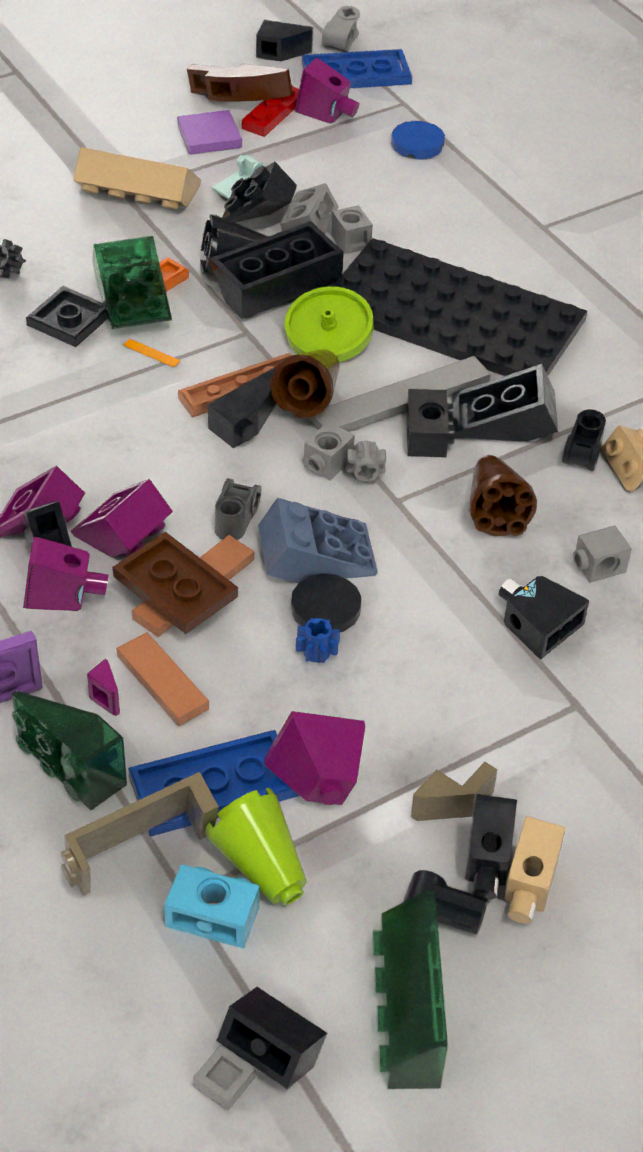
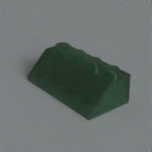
[372,890,448,1089]

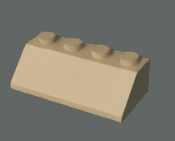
[73,147,201,210]

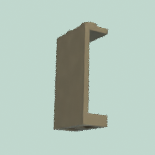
[61,772,218,896]

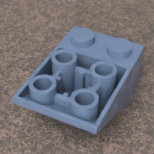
[258,497,378,583]

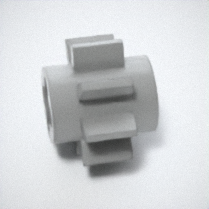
[346,441,386,481]

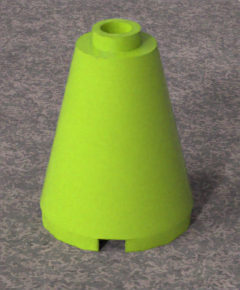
[205,788,307,906]

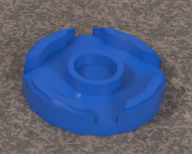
[391,121,445,159]

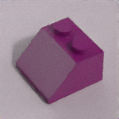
[71,479,173,558]

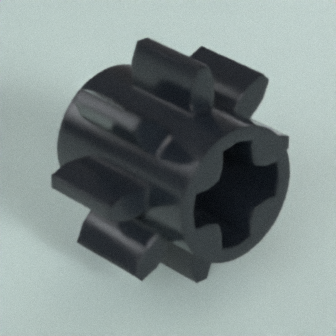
[0,239,26,278]

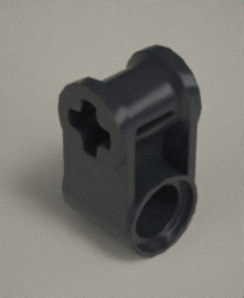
[562,409,606,471]

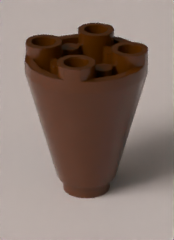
[469,455,537,536]

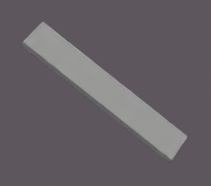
[311,356,491,432]

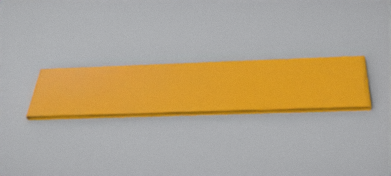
[123,339,180,368]

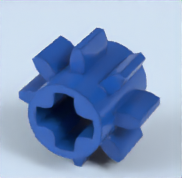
[295,618,340,663]

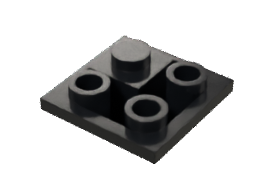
[222,162,297,223]

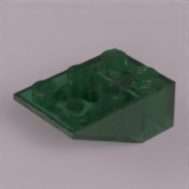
[92,236,172,330]
[12,691,127,811]

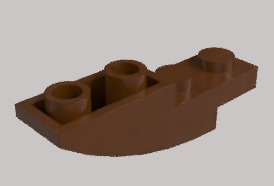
[187,64,293,102]

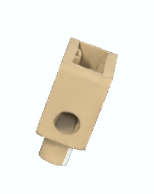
[504,816,566,924]

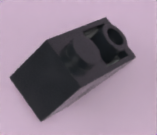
[256,20,313,62]

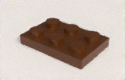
[112,531,238,634]

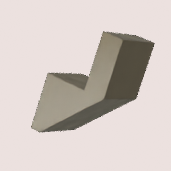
[411,762,498,821]

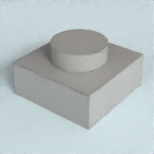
[193,1045,256,1110]

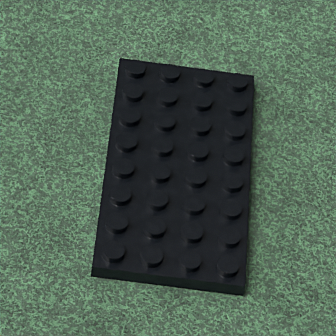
[331,238,587,376]

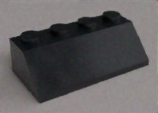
[210,221,344,319]

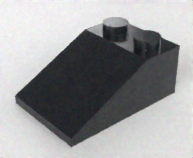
[453,364,558,442]

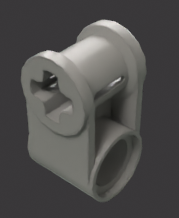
[322,6,360,51]

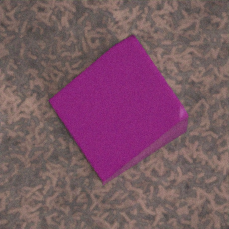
[87,659,120,716]

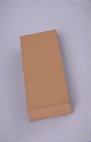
[116,632,209,726]

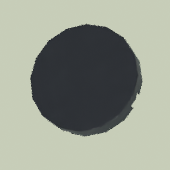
[291,574,362,632]

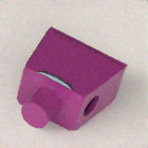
[295,58,359,124]
[23,537,108,611]

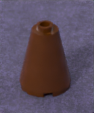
[270,349,340,418]

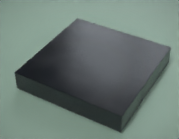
[26,286,112,347]

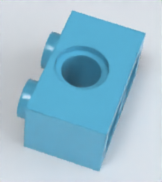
[164,864,260,949]

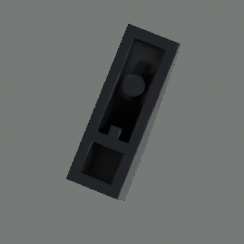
[208,366,277,449]

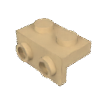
[601,425,643,492]

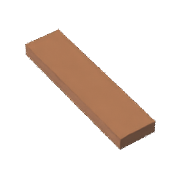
[178,353,292,418]
[132,535,254,637]

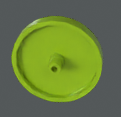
[284,287,374,362]

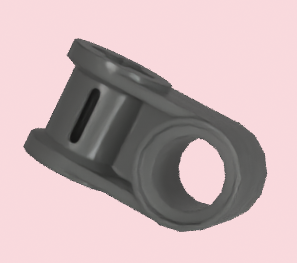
[215,478,262,540]

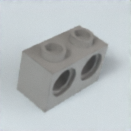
[280,183,339,234]

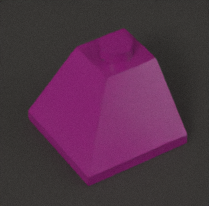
[0,465,85,537]
[264,711,366,805]

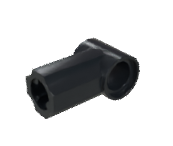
[400,870,488,935]

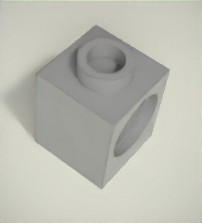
[331,205,373,254]
[304,422,355,481]
[573,525,632,583]

